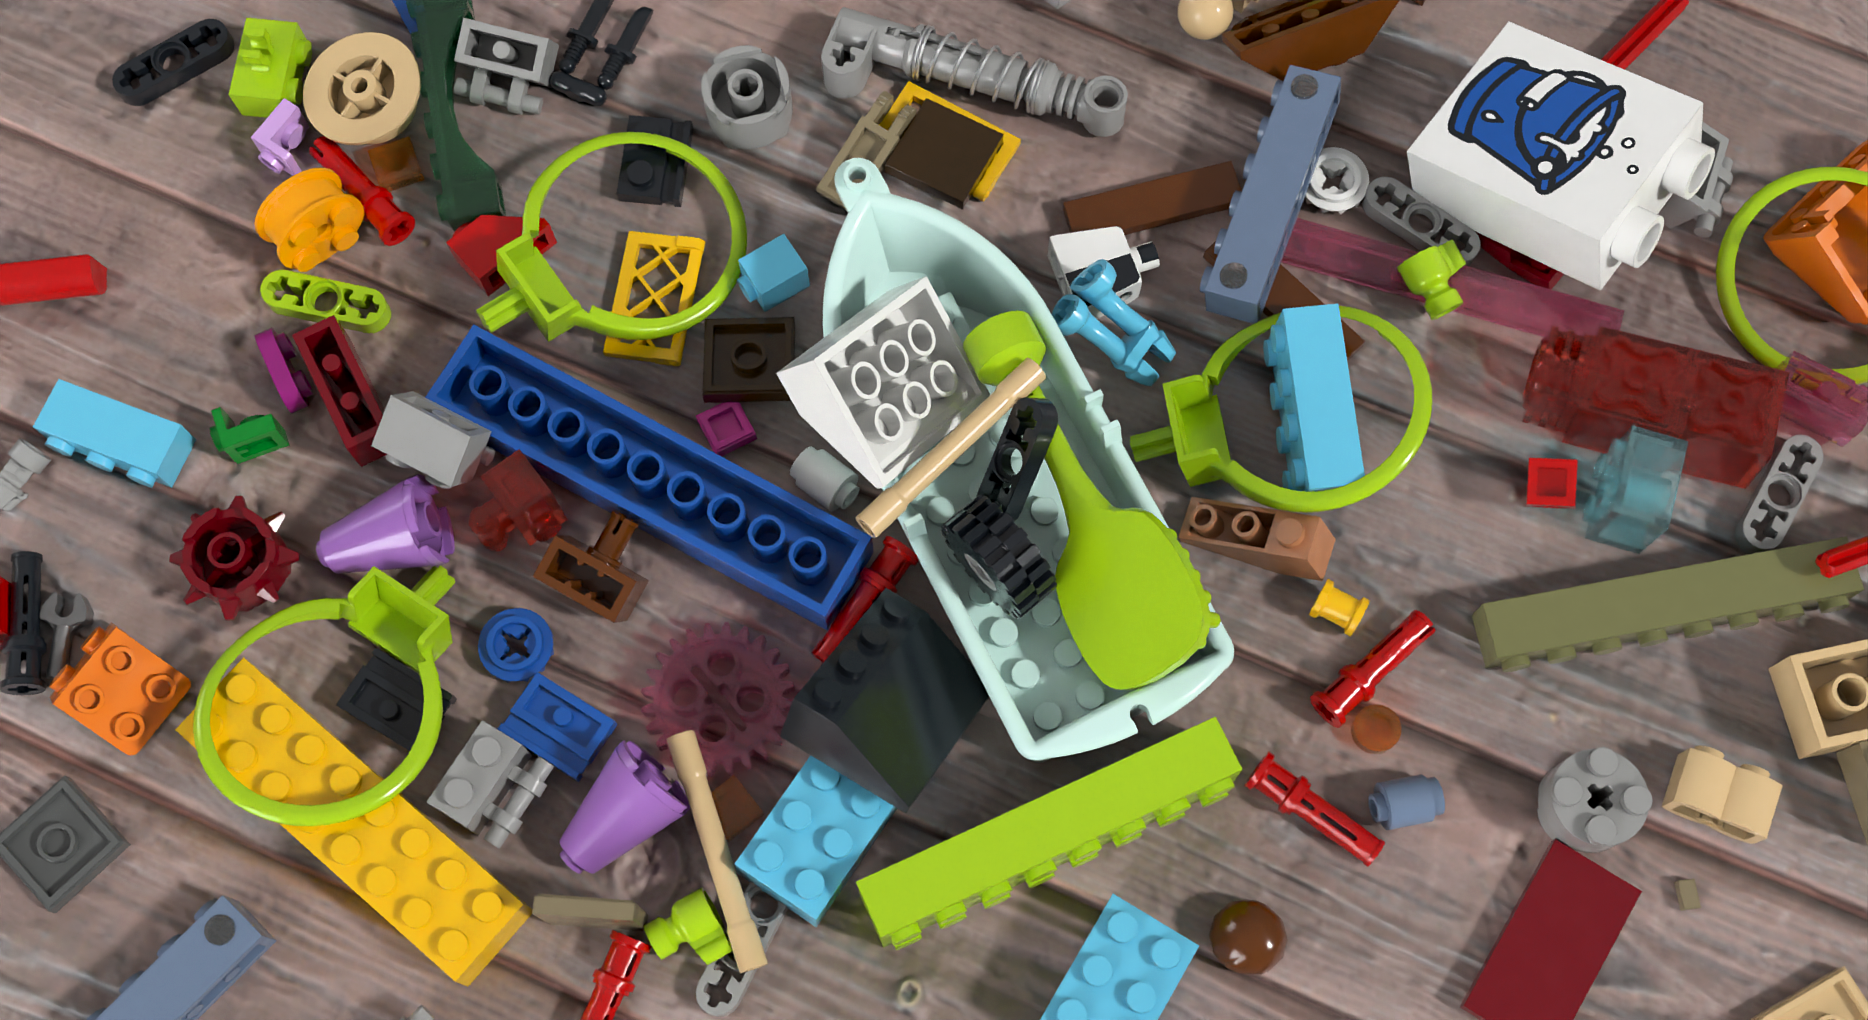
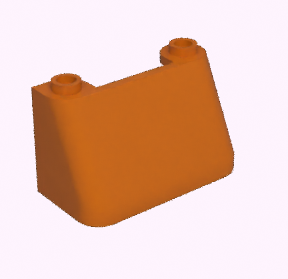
[1763,140,1868,325]

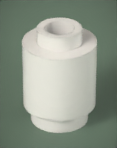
[790,446,859,512]

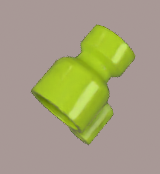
[1397,239,1466,321]
[644,887,733,965]

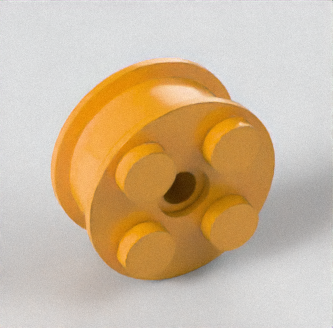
[254,168,364,272]

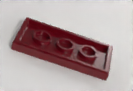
[1460,839,1642,1020]

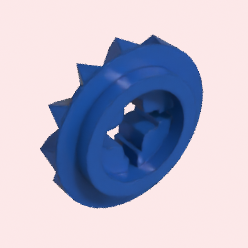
[478,608,554,683]

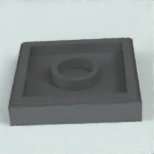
[0,775,131,913]

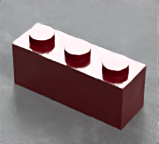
[292,315,387,467]

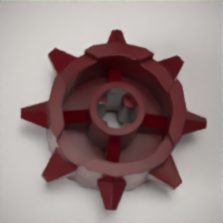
[169,496,300,621]

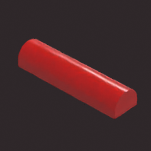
[0,254,107,306]

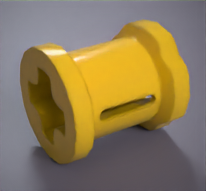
[1308,578,1370,637]

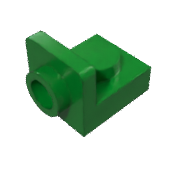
[210,407,290,464]

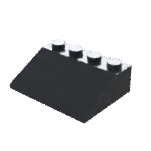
[780,588,989,813]

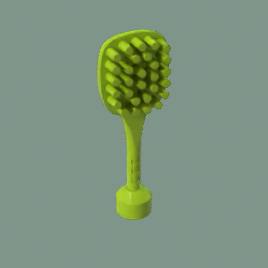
[963,310,1221,690]

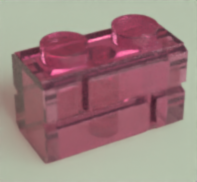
[1758,351,1868,447]

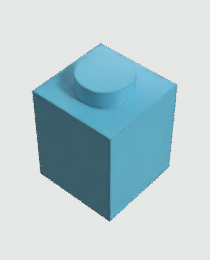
[737,234,810,312]

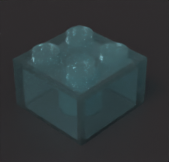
[1582,425,1688,554]

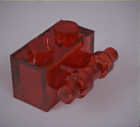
[469,449,568,551]

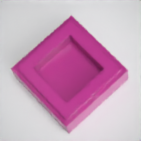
[695,402,757,456]

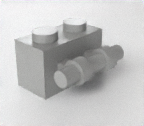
[454,18,559,115]
[1657,121,1733,238]
[371,391,496,489]
[427,720,554,849]

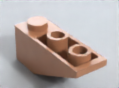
[1178,497,1336,581]

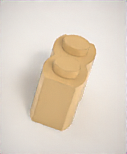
[1662,745,1783,844]

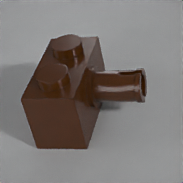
[532,510,649,623]

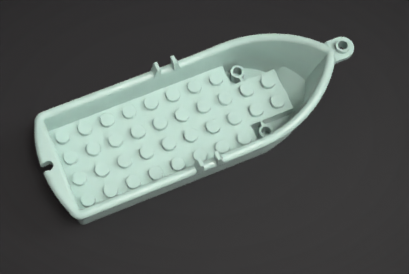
[823,158,1234,763]

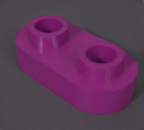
[254,327,313,414]

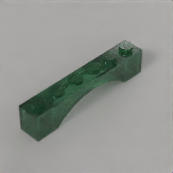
[406,0,507,232]

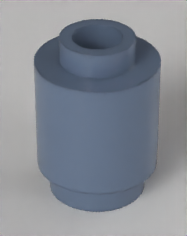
[1368,774,1445,830]

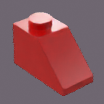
[446,215,557,297]

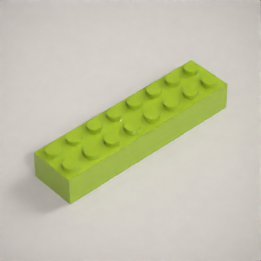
[856,716,1243,950]

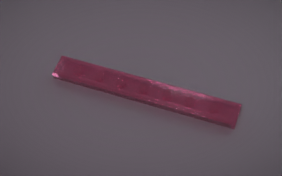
[1281,218,1625,356]

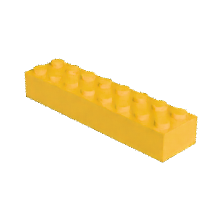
[175,657,533,987]

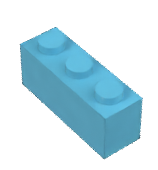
[33,379,196,488]

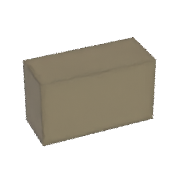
[1674,879,1701,911]

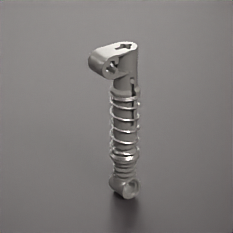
[821,7,1128,137]

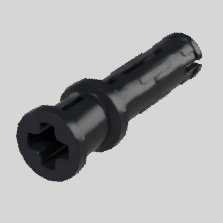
[0,551,47,696]

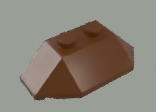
[1222,0,1400,81]

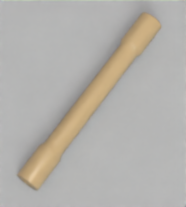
[855,358,1046,539]
[666,730,768,974]

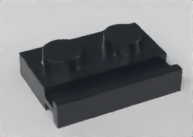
[616,115,694,207]
[336,648,457,752]

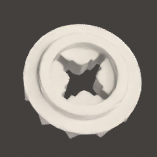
[1305,147,1369,215]

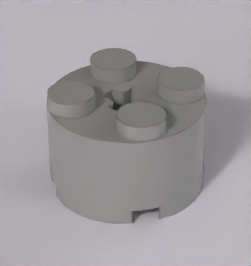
[701,45,793,149]
[1537,747,1653,853]

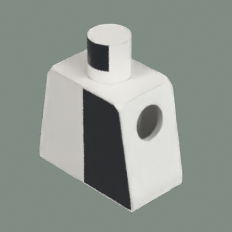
[1047,226,1160,319]

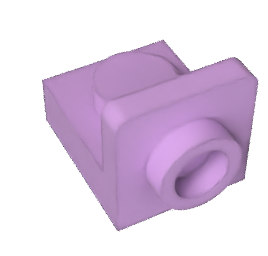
[251,98,309,176]

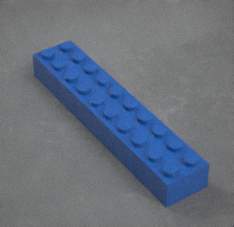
[425,324,874,631]

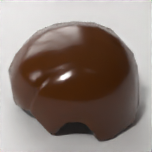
[1209,899,1288,975]

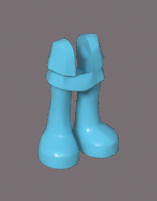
[1052,259,1176,386]

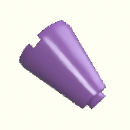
[316,474,455,574]
[559,740,690,874]

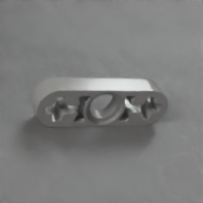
[1362,177,1481,270]
[1735,435,1824,554]

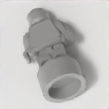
[0,438,51,512]

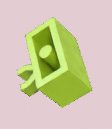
[228,18,312,118]

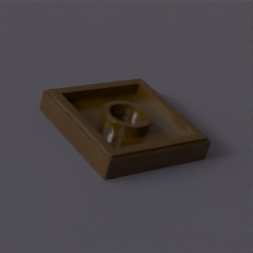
[885,98,1004,210]
[702,317,795,403]

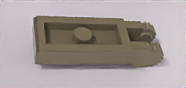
[816,91,917,211]

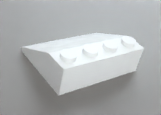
[776,276,990,489]

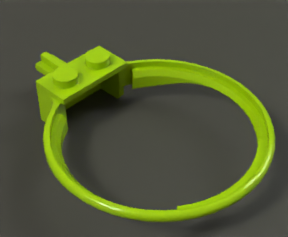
[476,132,747,342]
[1716,167,1868,387]
[1129,305,1432,513]
[193,566,456,826]

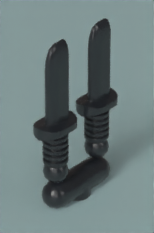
[550,0,654,106]

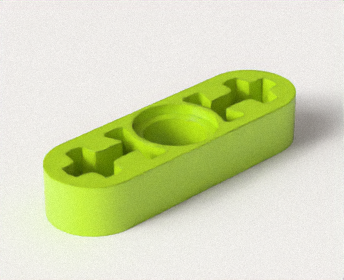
[260,270,391,333]

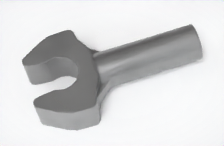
[39,592,94,680]

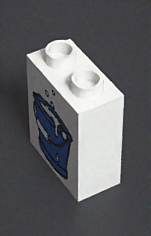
[1407,21,1715,291]

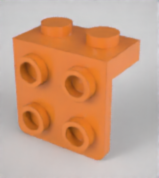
[49,622,191,755]

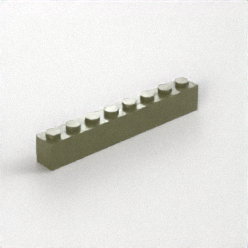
[1471,536,1864,672]

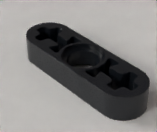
[112,19,235,106]
[976,398,1058,521]

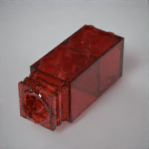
[1522,325,1790,489]

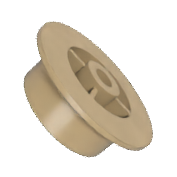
[303,32,421,145]

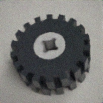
[941,495,1057,619]

